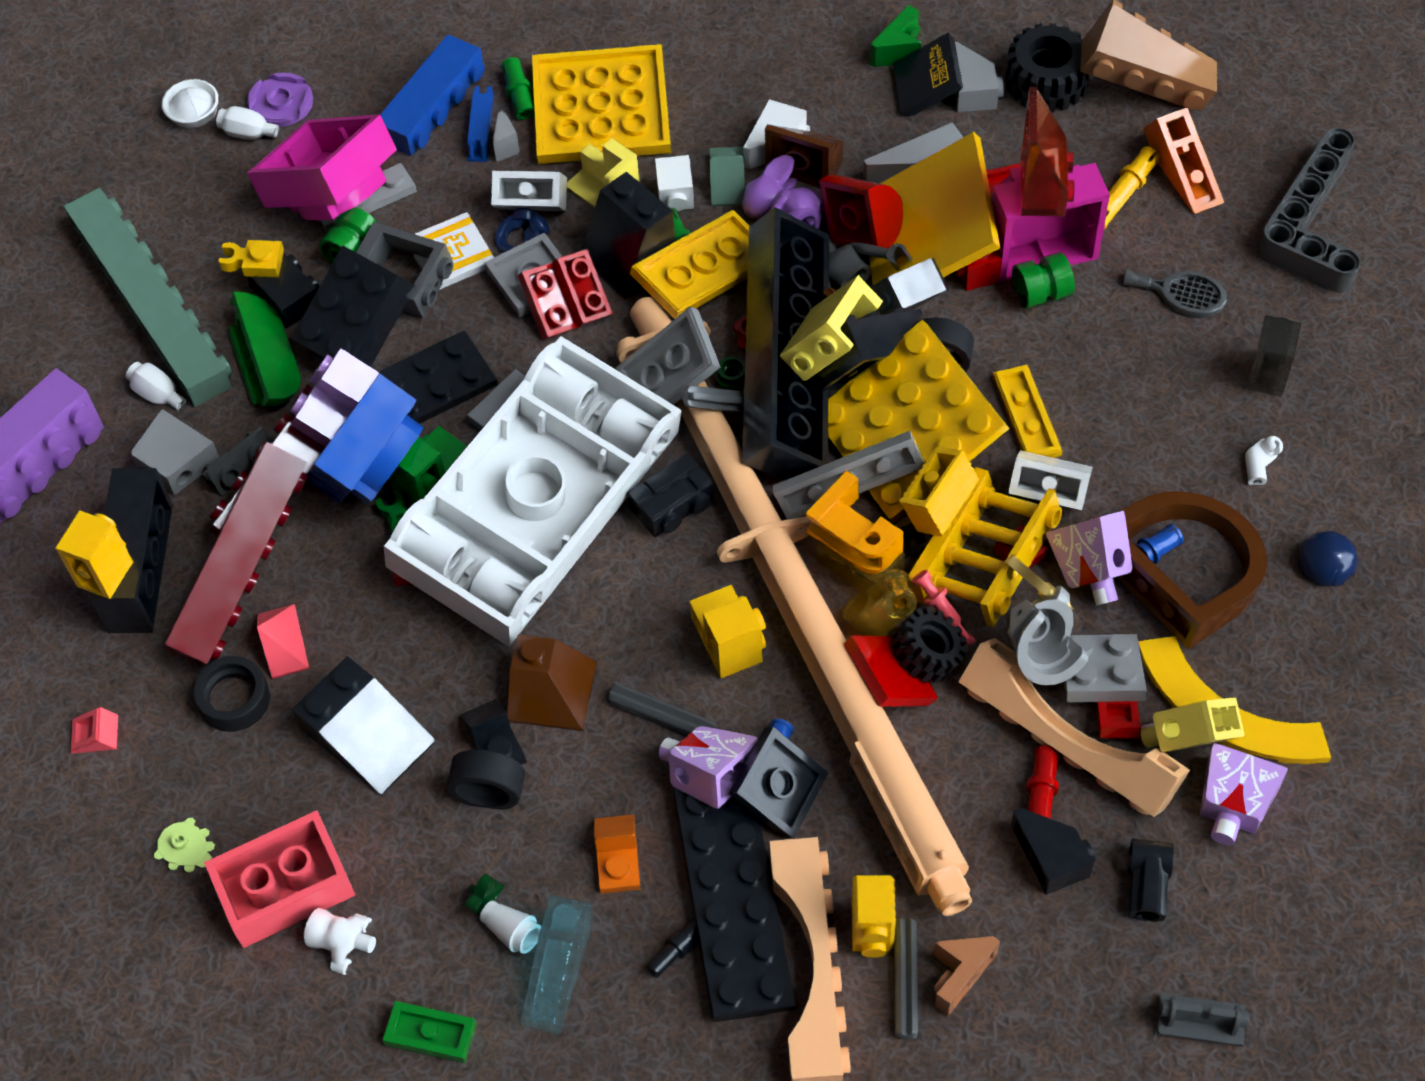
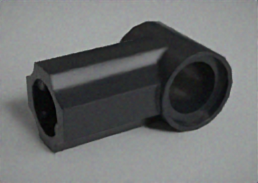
[1128,838,1174,922]

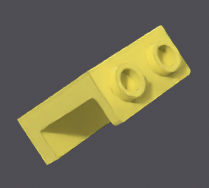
[780,275,883,381]

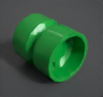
[318,207,378,264]
[1011,252,1075,309]

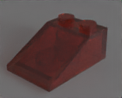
[1020,87,1075,217]

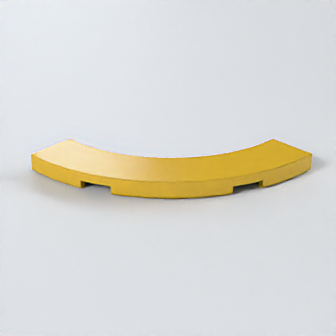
[1138,636,1331,764]

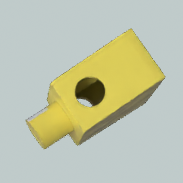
[1141,698,1245,752]

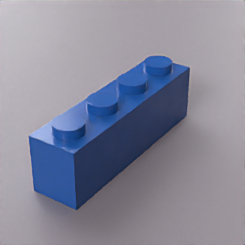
[380,34,484,156]

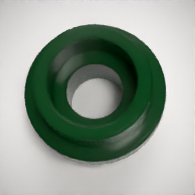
[714,356,745,390]

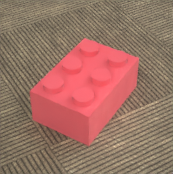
[204,810,356,948]

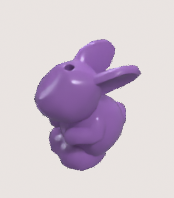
[741,155,825,229]

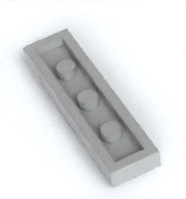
[773,431,925,520]

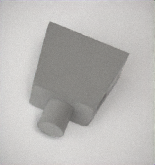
[131,409,220,495]

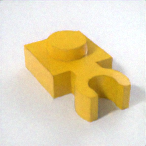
[218,240,284,277]

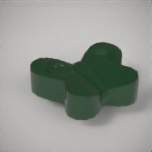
[465,874,505,916]

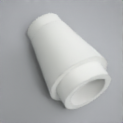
[480,901,542,954]

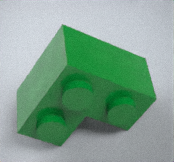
[389,426,468,505]

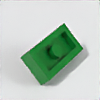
[383,1001,477,1063]

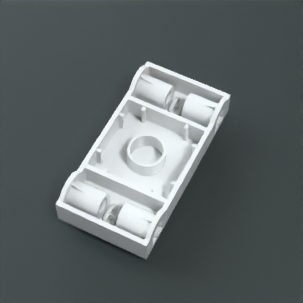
[384,336,682,647]

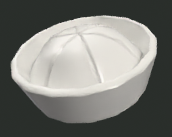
[162,79,218,128]

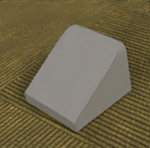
[493,111,520,162]

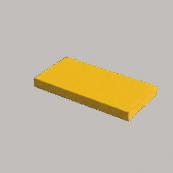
[630,210,750,319]

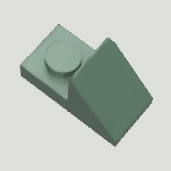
[710,147,745,207]

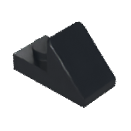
[461,699,527,765]

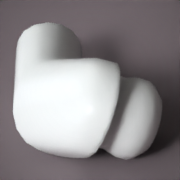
[1245,436,1283,485]

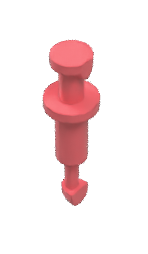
[912,570,977,645]

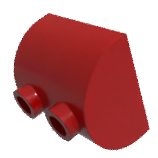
[819,175,903,248]

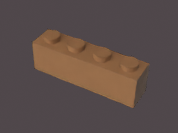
[1080,0,1217,110]

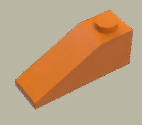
[1143,108,1225,215]

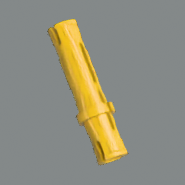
[1104,146,1160,230]

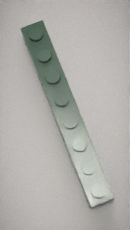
[64,188,233,407]

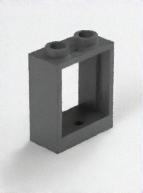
[356,222,454,318]

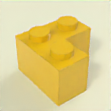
[689,584,766,679]

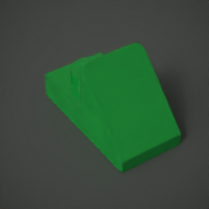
[870,5,922,67]

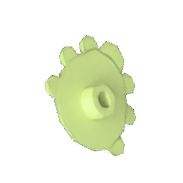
[154,818,215,873]

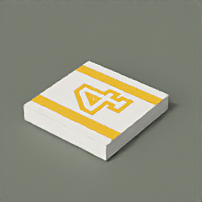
[413,212,494,290]

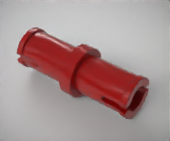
[1026,746,1060,819]

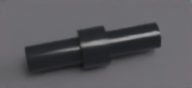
[646,918,698,978]

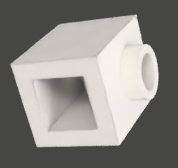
[655,155,694,211]

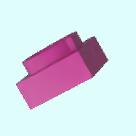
[247,114,397,220]
[991,161,1110,282]

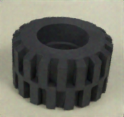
[1005,23,1089,113]

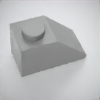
[954,42,1004,112]

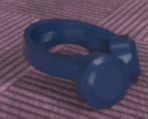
[496,208,550,253]

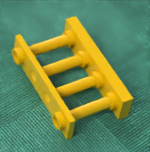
[906,467,1062,628]

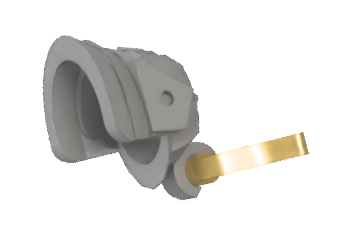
[1005,553,1088,685]

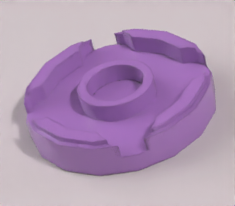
[247,73,313,127]

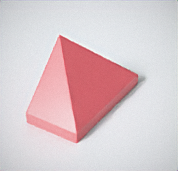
[257,604,310,679]

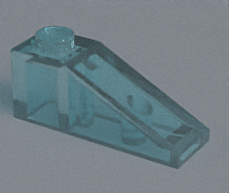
[520,895,594,1035]

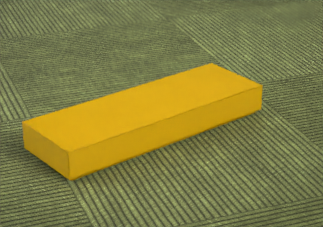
[993,364,1062,458]

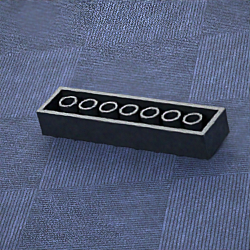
[742,207,829,481]

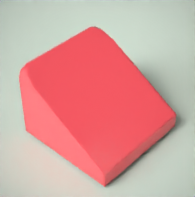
[71,707,118,754]

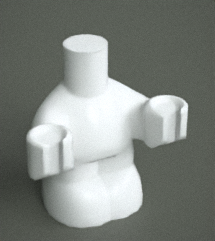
[304,908,376,975]

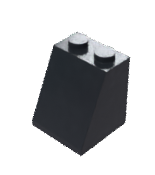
[582,171,675,299]

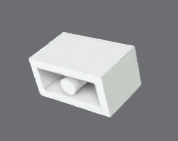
[491,171,567,211]
[1008,451,1093,510]

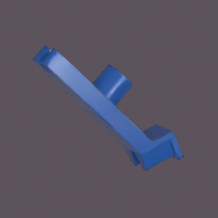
[467,86,494,162]

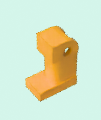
[806,470,903,574]

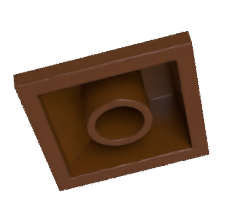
[765,124,843,187]
[507,634,597,731]

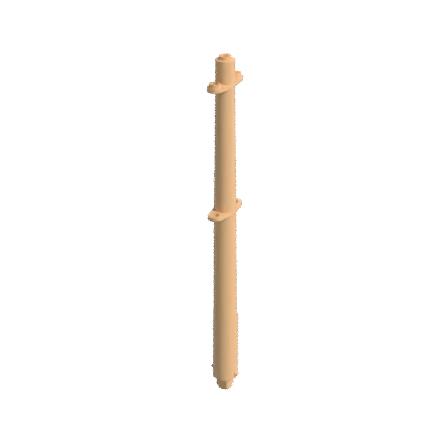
[616,297,972,916]

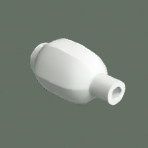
[216,106,279,141]
[125,362,186,411]

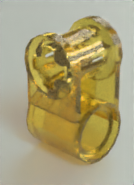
[843,569,917,636]

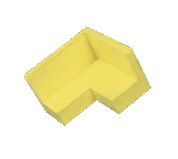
[567,138,639,208]

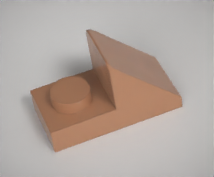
[933,936,1000,1016]

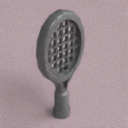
[1123,270,1227,319]

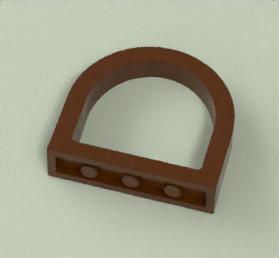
[1116,491,1267,649]

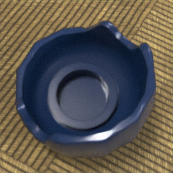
[1299,531,1358,586]

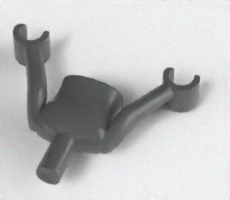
[829,241,912,288]

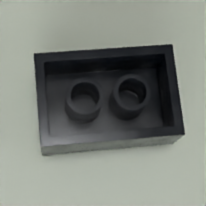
[292,245,415,367]

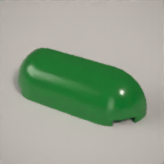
[228,292,301,407]

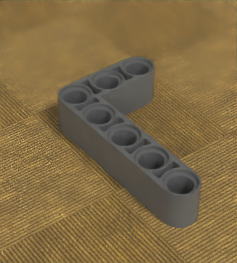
[1259,127,1361,292]

